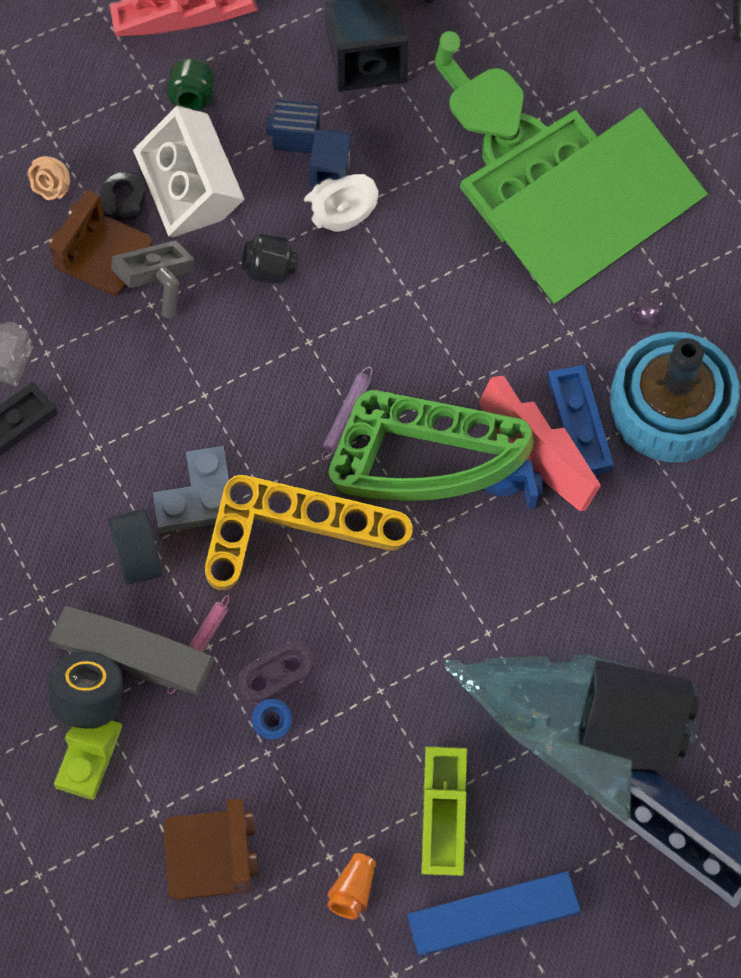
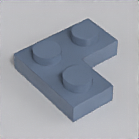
[153,446,232,533]

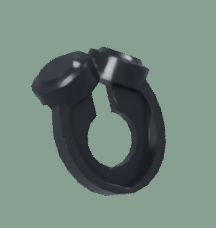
[100,172,145,221]

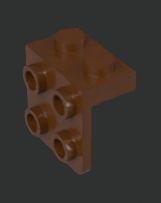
[49,190,153,296]
[163,798,259,900]

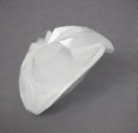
[304,174,379,232]

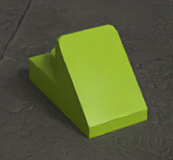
[54,720,122,801]

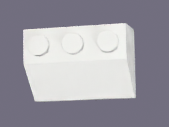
[133,106,245,237]

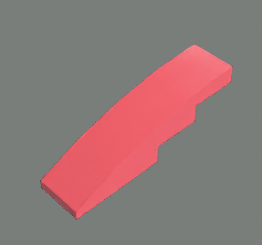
[110,0,258,37]
[478,375,601,511]

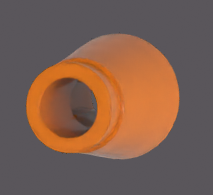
[327,853,376,920]

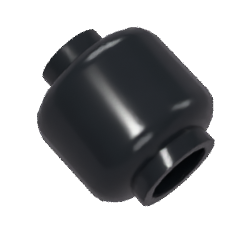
[242,234,298,285]

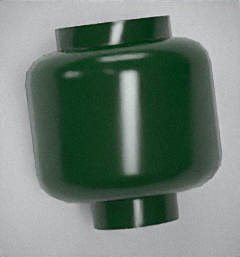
[167,58,214,111]

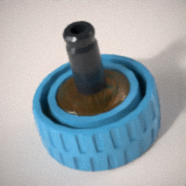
[610,332,740,463]

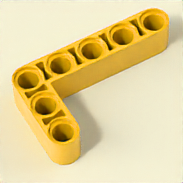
[205,475,413,590]

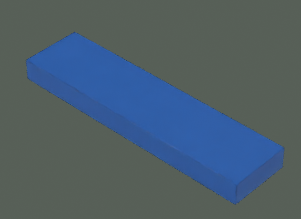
[407,871,580,958]

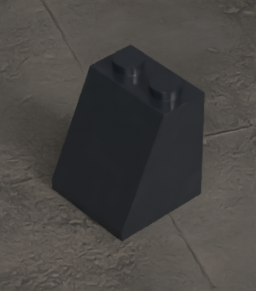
[325,0,409,92]
[577,659,699,771]

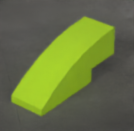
[422,746,467,876]

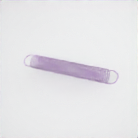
[322,367,372,460]

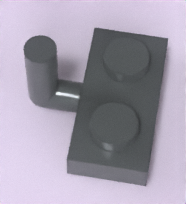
[111,240,195,318]

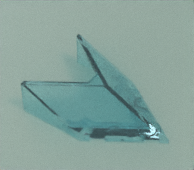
[444,654,698,822]

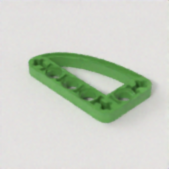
[329,390,534,501]

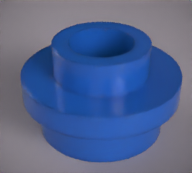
[251,699,292,739]

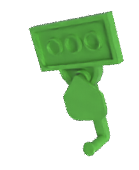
[435,31,597,243]

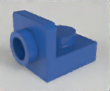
[484,460,543,509]

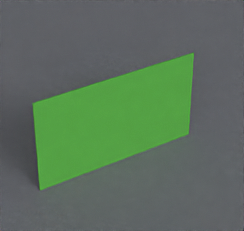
[486,107,708,304]

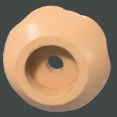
[27,156,70,200]

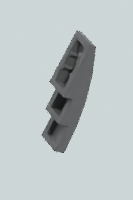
[48,606,215,695]

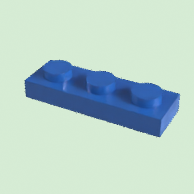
[547,365,614,475]

